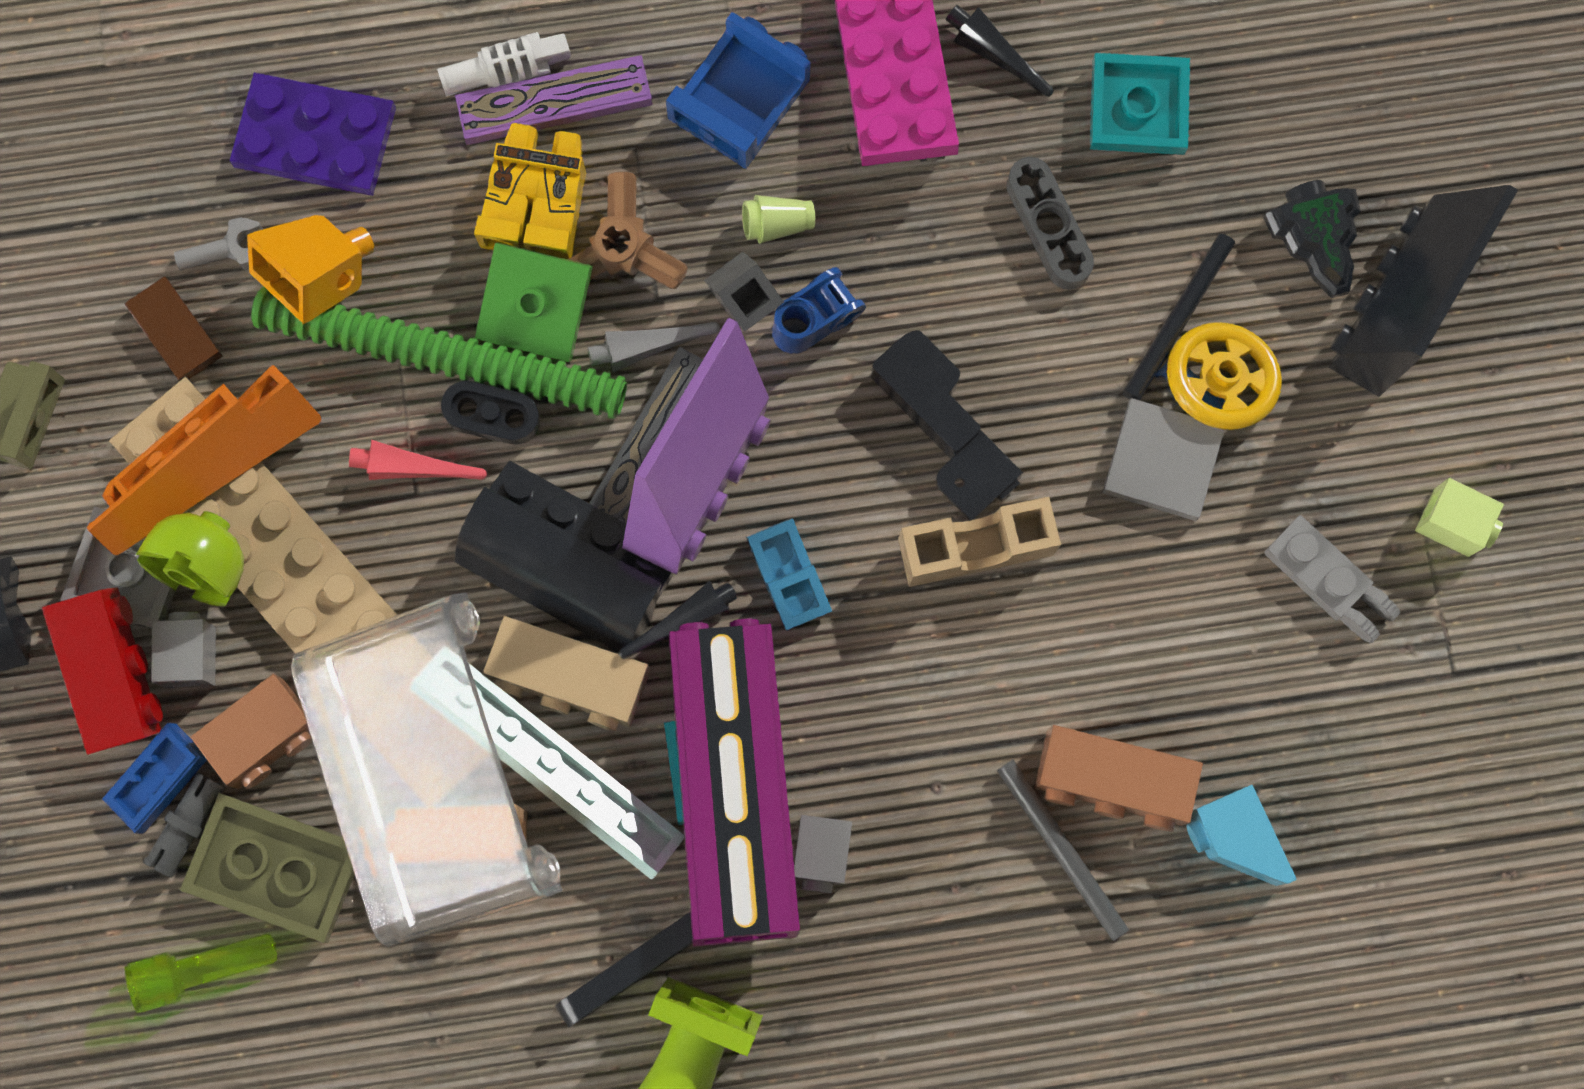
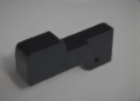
[871,330,1023,521]

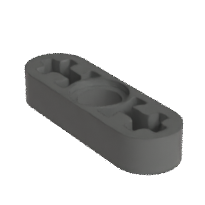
[1006,157,1094,290]

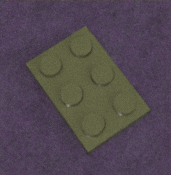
[180,793,366,943]

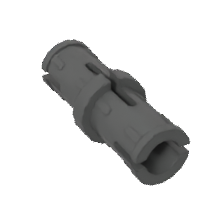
[143,772,226,878]

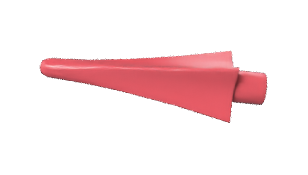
[349,440,487,480]

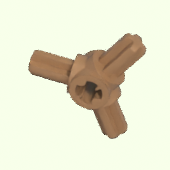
[568,172,688,289]

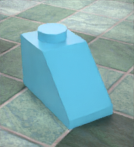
[1186,785,1297,886]

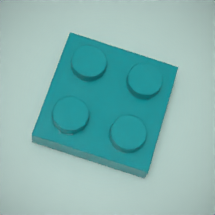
[1090,53,1190,155]

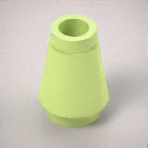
[742,195,815,244]

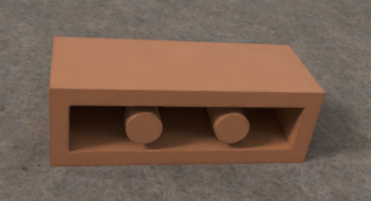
[1034,725,1203,832]

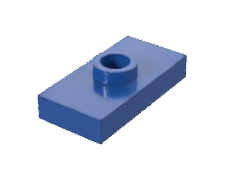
[102,723,207,834]

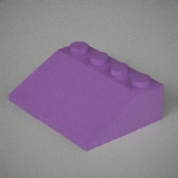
[622,318,771,575]

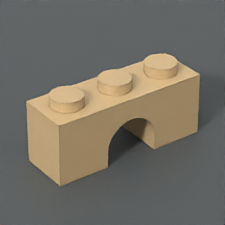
[898,496,1061,587]

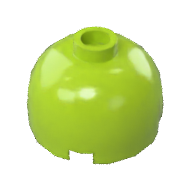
[136,511,244,606]

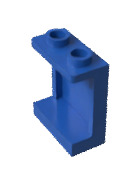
[666,12,811,169]

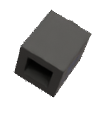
[704,251,784,332]

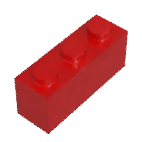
[42,587,163,755]

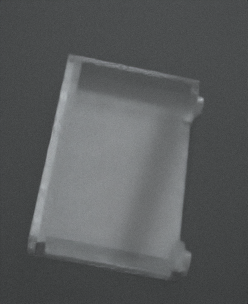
[291,592,562,947]

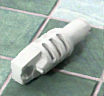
[437,32,571,97]

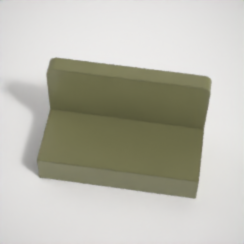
[0,361,65,470]

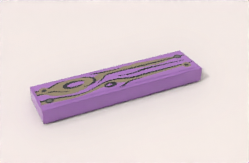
[455,55,653,145]

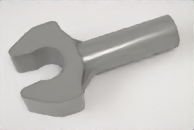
[174,217,263,271]

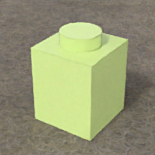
[1415,478,1504,557]

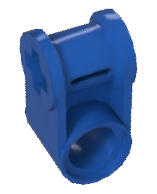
[772,267,866,354]

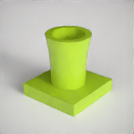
[638,977,763,1089]

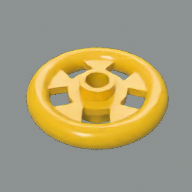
[1167,322,1282,430]

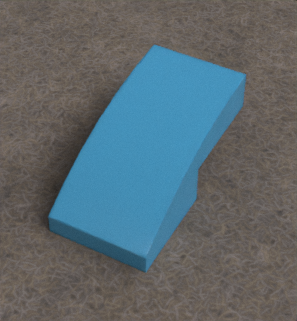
[746,518,832,630]

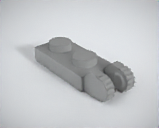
[1264,515,1400,644]

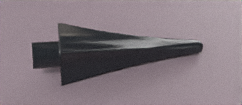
[945,5,1054,97]
[618,581,737,659]

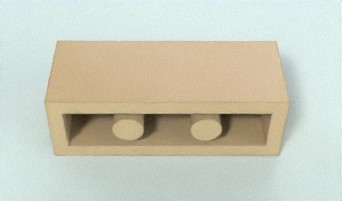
[483,616,650,731]

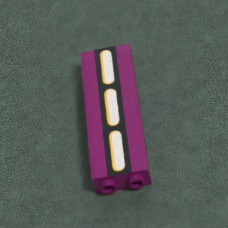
[669,618,800,946]

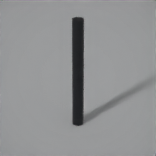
[1122,233,1235,401]

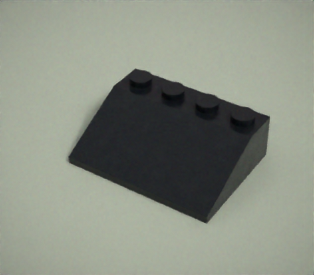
[1328,185,1518,397]

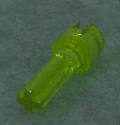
[125,933,278,1014]

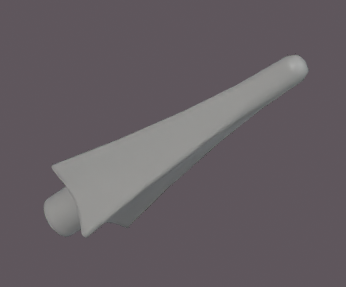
[587,322,720,373]

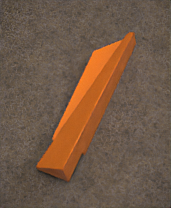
[87,365,321,555]

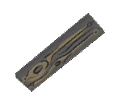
[589,347,703,524]

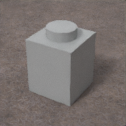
[151,612,216,688]
[794,815,852,894]

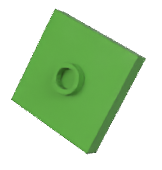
[475,242,593,362]

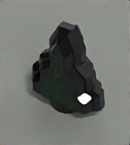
[1263,180,1361,298]

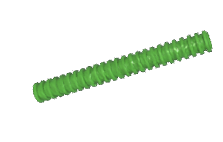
[251,286,627,419]

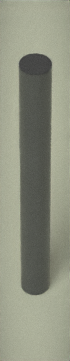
[997,759,1129,941]

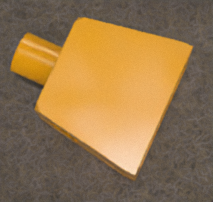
[247,215,374,324]

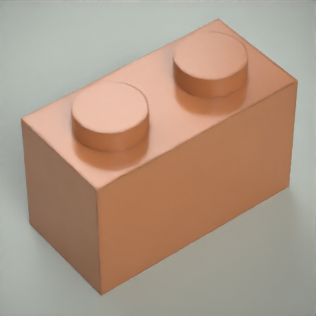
[190,673,320,789]

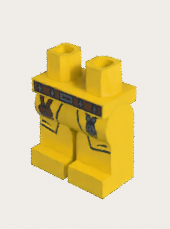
[474,123,587,259]

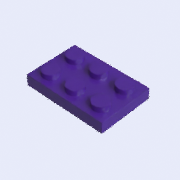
[229,72,396,196]

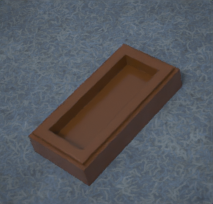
[124,276,223,381]

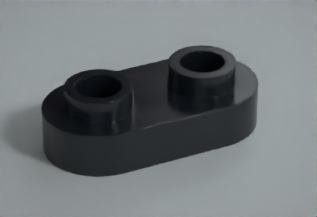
[441,381,540,445]

